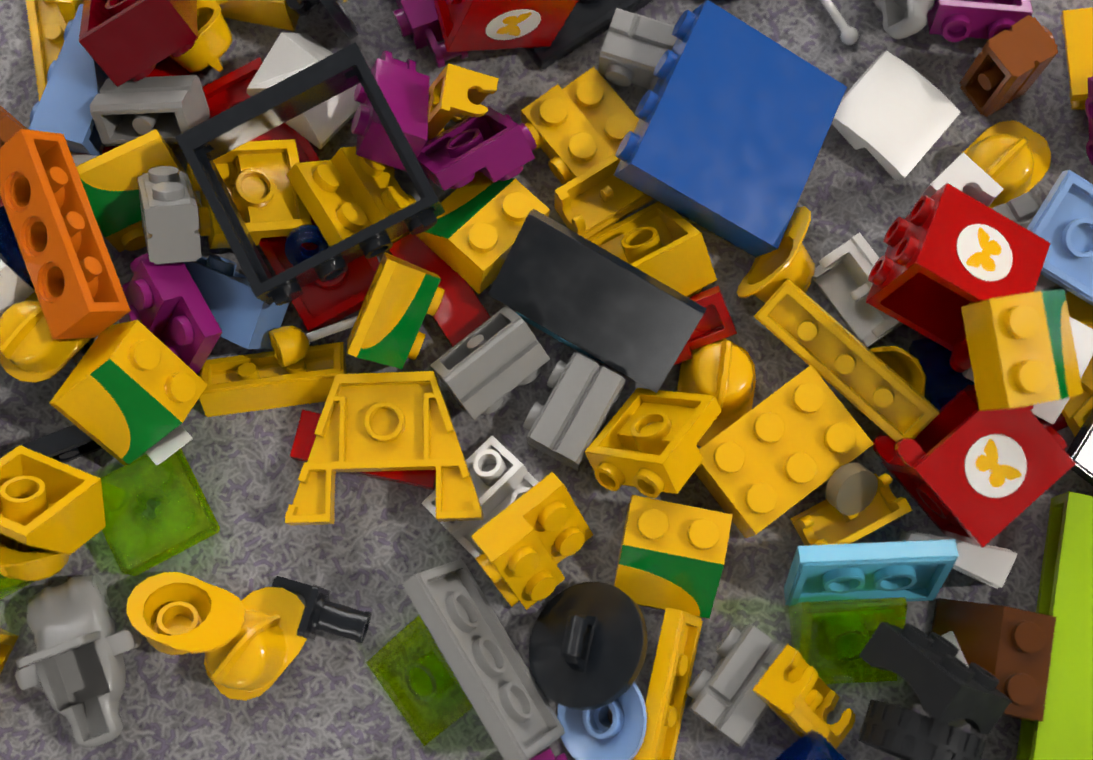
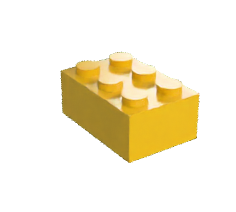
[694,365,874,538]

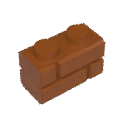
[960,15,1058,117]

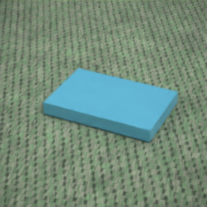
[784,539,959,607]

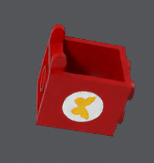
[434,0,579,52]
[866,183,1051,373]
[873,385,1076,548]

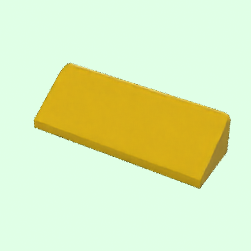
[199,342,347,417]

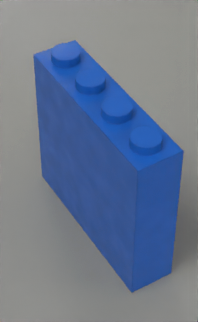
[614,0,847,257]

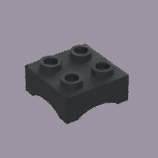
[859,621,1011,735]

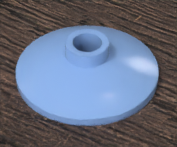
[557,682,647,760]

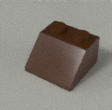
[931,598,1056,722]

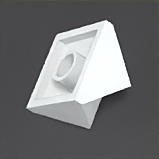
[247,32,360,149]

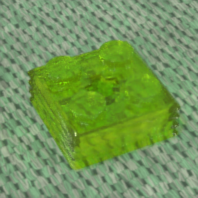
[101,449,220,576]

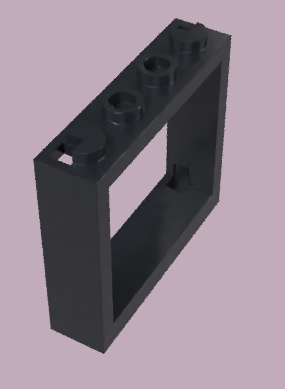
[176,42,445,306]

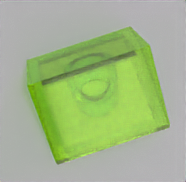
[788,597,908,684]
[366,615,474,746]

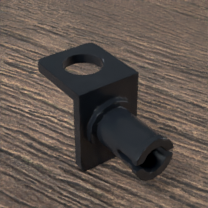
[272,576,371,644]

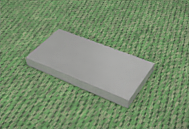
[401,559,565,760]

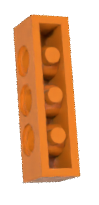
[0,129,131,340]

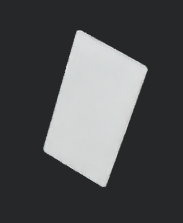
[146,425,193,466]

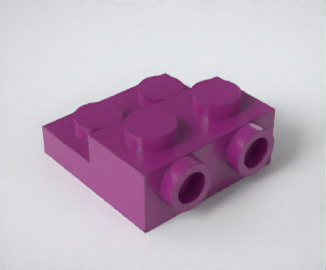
[927,0,1033,42]
[417,106,537,191]
[119,253,223,375]

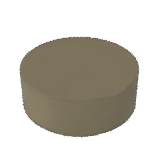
[825,462,878,515]

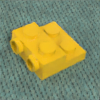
[521,66,639,184]
[187,139,312,249]
[286,146,416,247]
[584,388,722,498]
[471,472,593,610]

